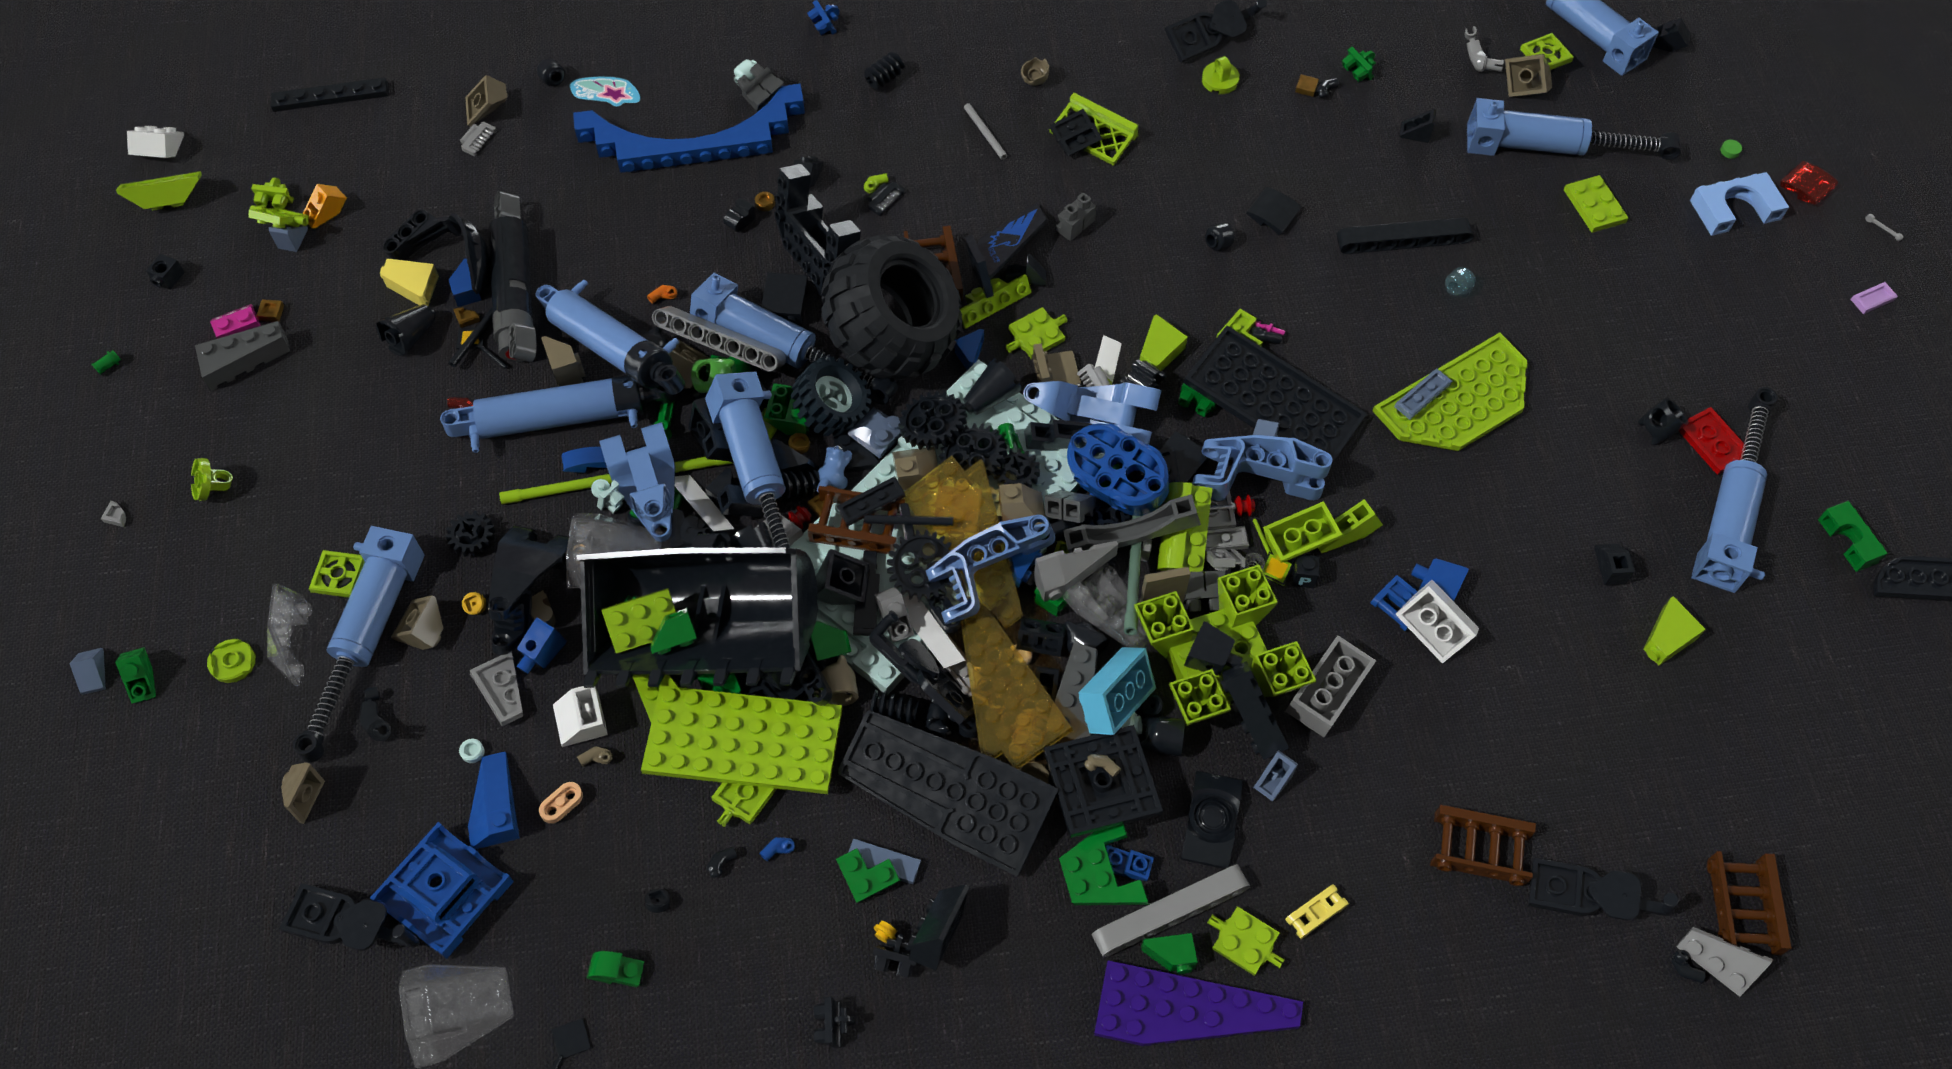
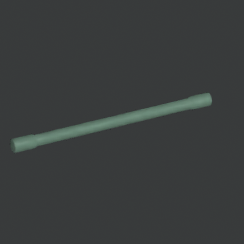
[1124,516,1142,636]

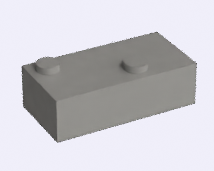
[1285,635,1376,737]

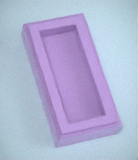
[1851,282,1898,314]

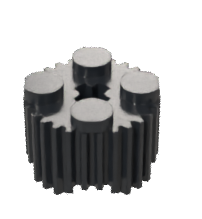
[1119,359,1167,409]

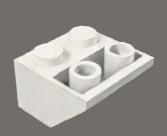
[127,126,184,158]
[553,686,608,747]

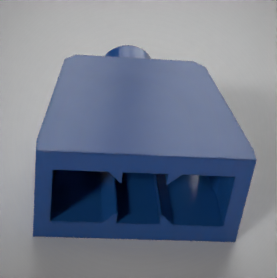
[1411,558,1469,601]
[517,617,567,674]

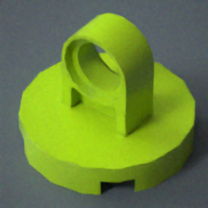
[1202,56,1239,94]
[191,458,233,501]

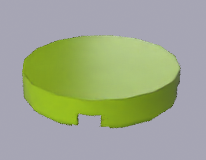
[207,639,256,683]

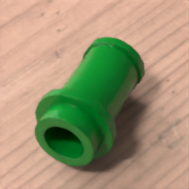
[91,350,121,375]

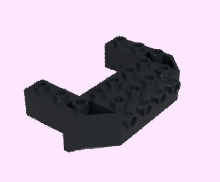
[774,164,861,291]

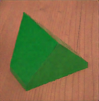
[811,620,852,661]

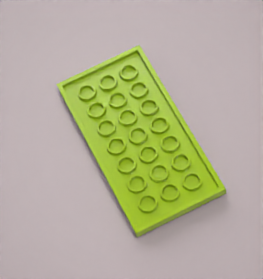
[641,685,842,794]

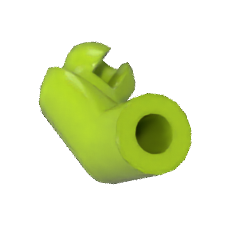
[864,173,888,193]

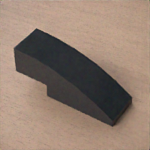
[1024,419,1092,450]

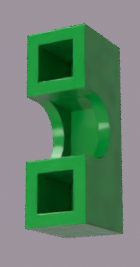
[1818,501,1887,572]

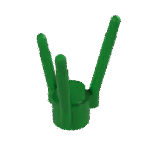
[998,423,1024,454]

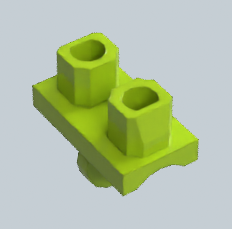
[251,178,294,209]

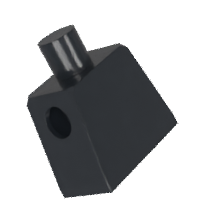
[1184,621,1243,676]

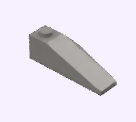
[1034,541,1118,602]

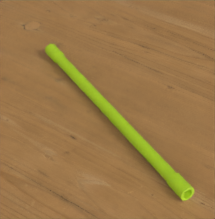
[499,457,733,505]

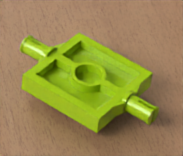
[249,205,309,228]
[1006,307,1068,359]
[711,783,777,827]
[1207,906,1285,976]

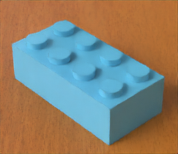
[1078,647,1156,735]

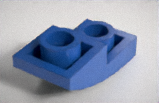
[562,447,607,473]
[1106,845,1154,881]

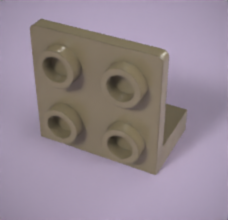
[1032,343,1081,385]

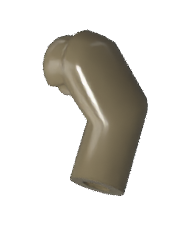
[577,746,612,767]
[1084,754,1121,778]

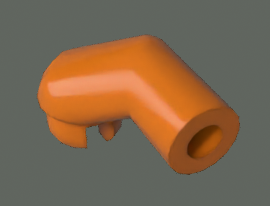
[647,285,677,304]

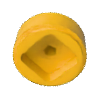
[462,592,486,615]

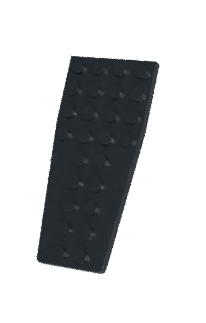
[838,711,1059,877]

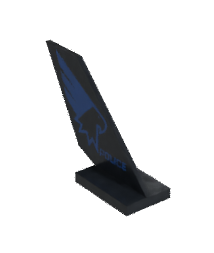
[964,203,1047,298]

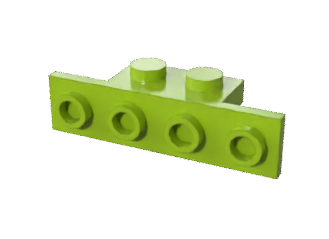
[960,274,1032,329]

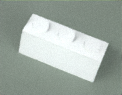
[1396,580,1479,664]

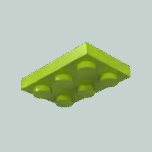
[1564,175,1628,233]
[601,588,676,653]

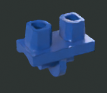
[807,0,840,35]

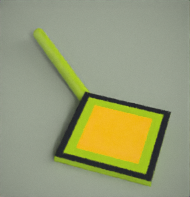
[1253,519,1294,586]

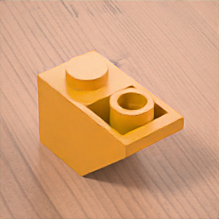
[303,184,347,228]

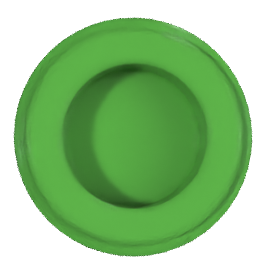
[1720,140,1742,159]

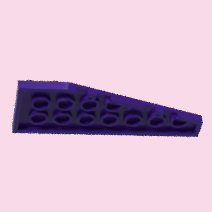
[1094,960,1303,1046]

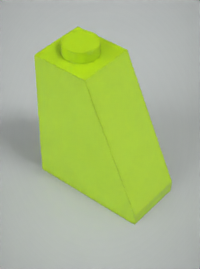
[1140,314,1188,371]
[1643,596,1705,666]

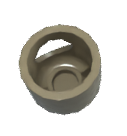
[820,655,859,706]

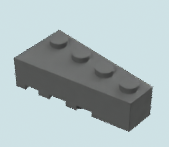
[195,321,290,391]
[1046,642,1098,740]

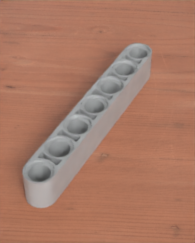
[652,306,786,371]
[1092,864,1250,957]

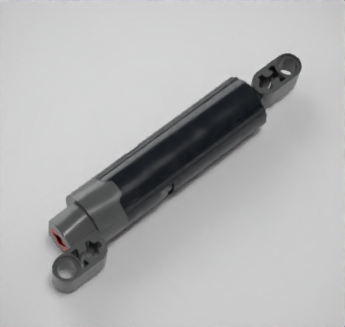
[489,191,536,362]

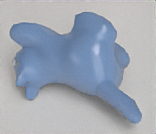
[817,446,852,493]

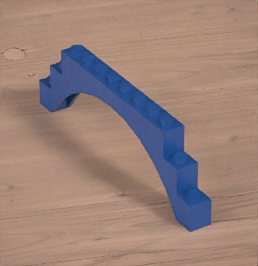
[573,84,805,173]

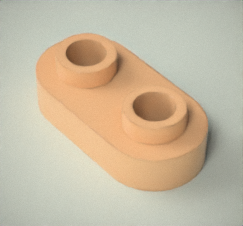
[539,782,583,823]

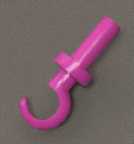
[1255,321,1285,336]

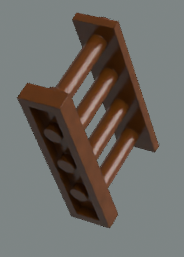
[903,226,963,301]
[808,486,905,554]
[1430,805,1536,886]
[1707,851,1791,955]

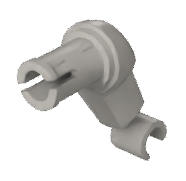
[1465,26,1504,72]

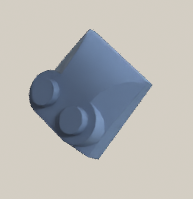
[847,407,902,459]

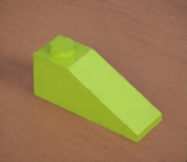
[1318,499,1383,553]

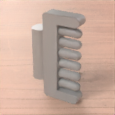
[460,122,496,156]
[1077,364,1111,387]

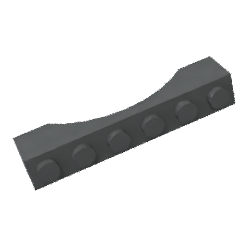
[1063,494,1201,553]

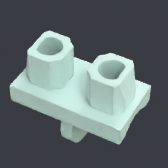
[591,479,625,514]

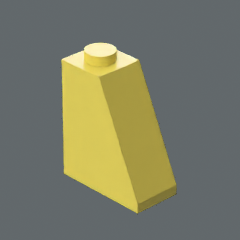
[380,259,439,306]

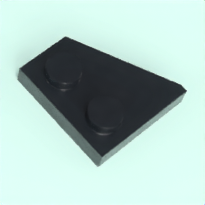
[834,433,879,473]

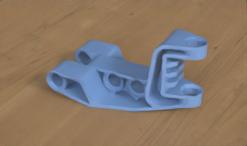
[1024,381,1162,450]
[599,422,675,542]
[1192,435,1332,501]
[925,514,1055,624]

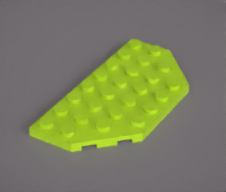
[1373,332,1527,451]

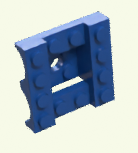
[370,822,514,959]

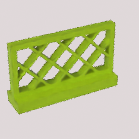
[1049,93,1138,166]

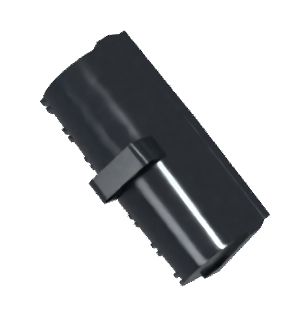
[577,533,818,688]

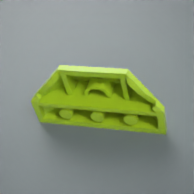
[116,171,202,210]

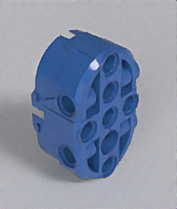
[1067,423,1169,516]

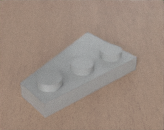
[470,651,523,726]
[1677,927,1773,997]

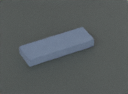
[1394,368,1452,420]
[849,839,921,884]

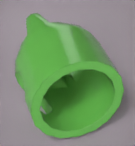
[691,358,735,393]

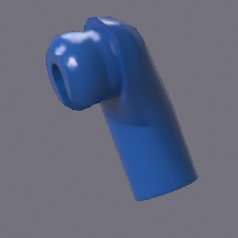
[759,838,795,861]

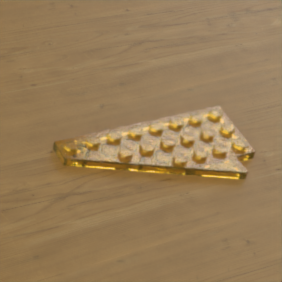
[902,456,1023,629]
[961,593,1073,769]

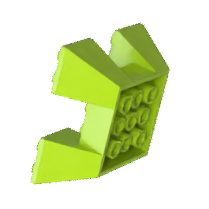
[1134,565,1316,725]

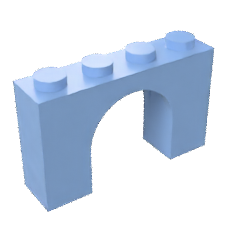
[1690,172,1789,236]

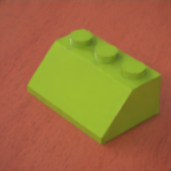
[1263,501,1343,563]

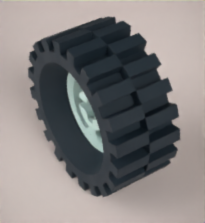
[791,356,871,437]

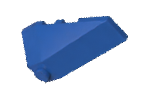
[468,752,520,850]

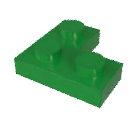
[836,848,901,903]

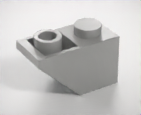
[874,587,914,643]

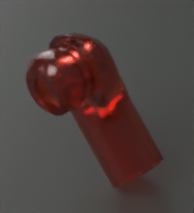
[447,397,473,408]

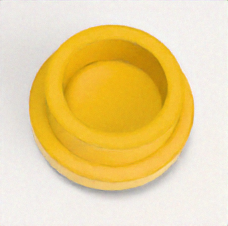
[874,921,897,943]

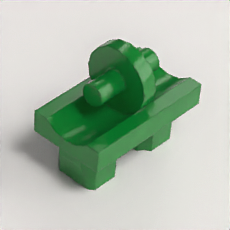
[1342,47,1376,82]
[1178,383,1216,417]

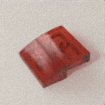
[1780,161,1838,205]

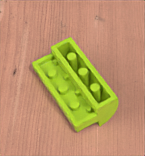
[1157,482,1212,572]

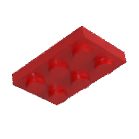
[1679,407,1744,475]

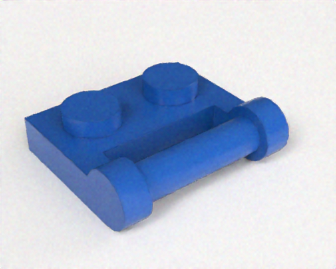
[1370,575,1418,632]

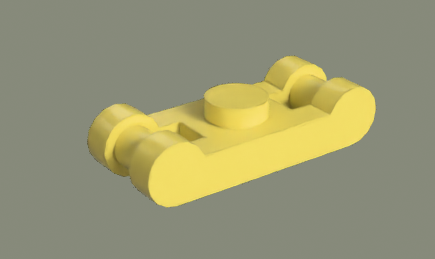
[1285,884,1349,939]

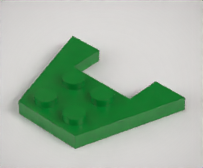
[1059,824,1149,905]

